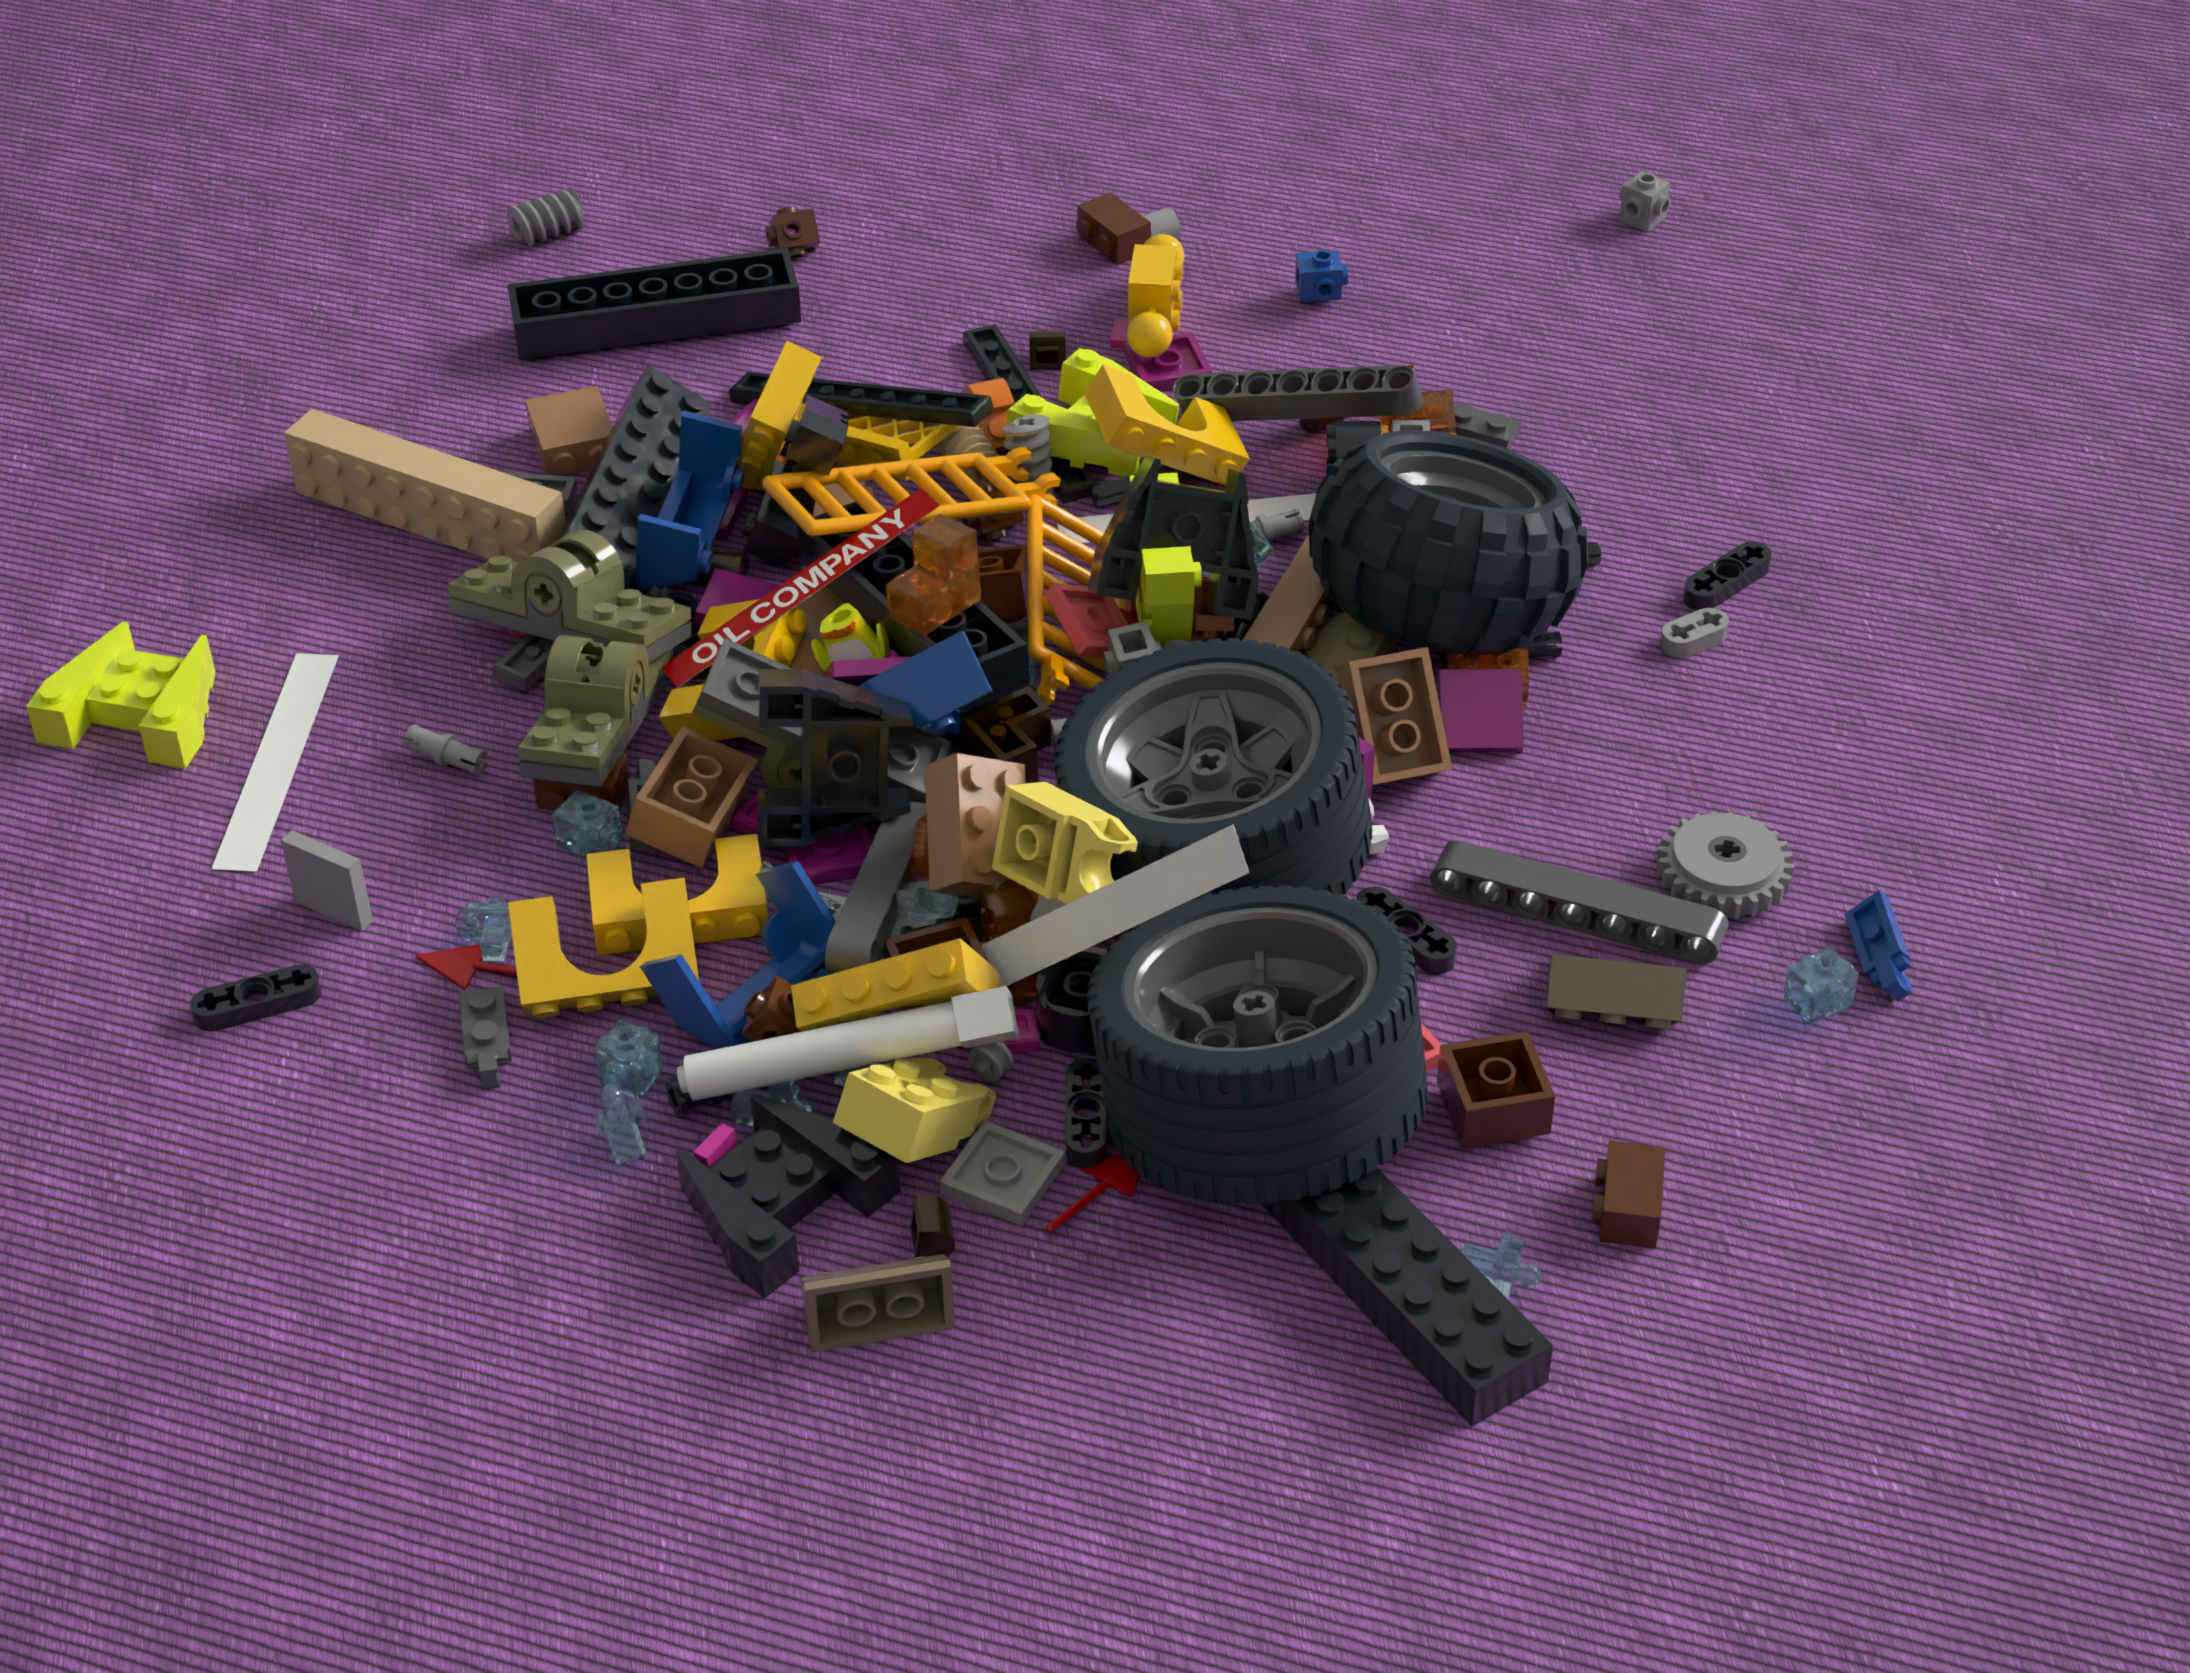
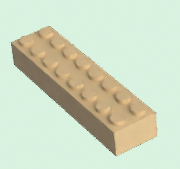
[284,409,566,563]

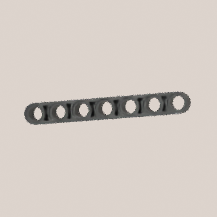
[1172,365,1424,421]
[825,801,928,973]
[1430,841,1729,964]

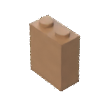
[525,386,613,476]

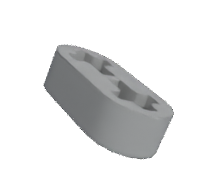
[1660,608,1729,658]

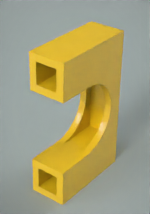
[740,341,822,492]
[1084,364,1250,486]
[659,599,808,741]
[587,834,768,956]
[508,878,699,1019]
[791,938,1001,1032]

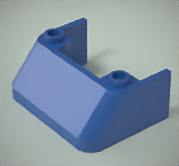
[635,411,745,592]
[859,631,1023,739]
[640,861,836,1049]

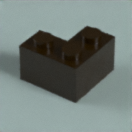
[959,686,1051,784]

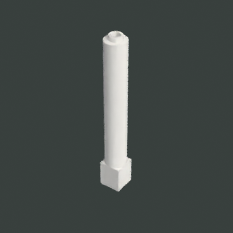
[677,986,1019,1101]

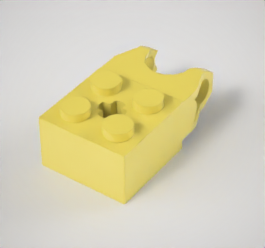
[992,782,1138,904]
[833,1058,997,1163]

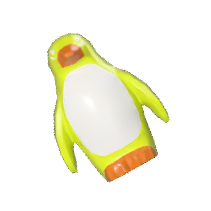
[811,603,889,671]

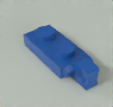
[1844,890,1912,1002]

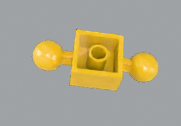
[1127,234,1185,358]

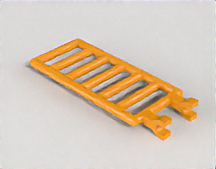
[762,447,1061,536]
[1027,494,1126,706]

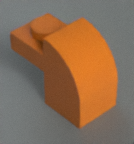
[961,378,1014,451]

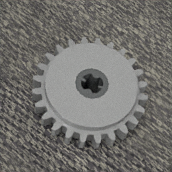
[1656,811,1794,919]

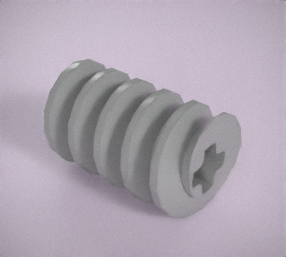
[507,186,584,246]
[1002,414,1054,494]

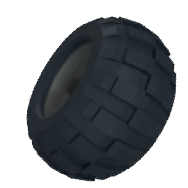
[1308,430,1588,655]

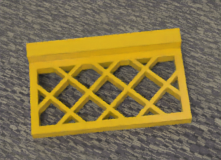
[796,414,960,481]

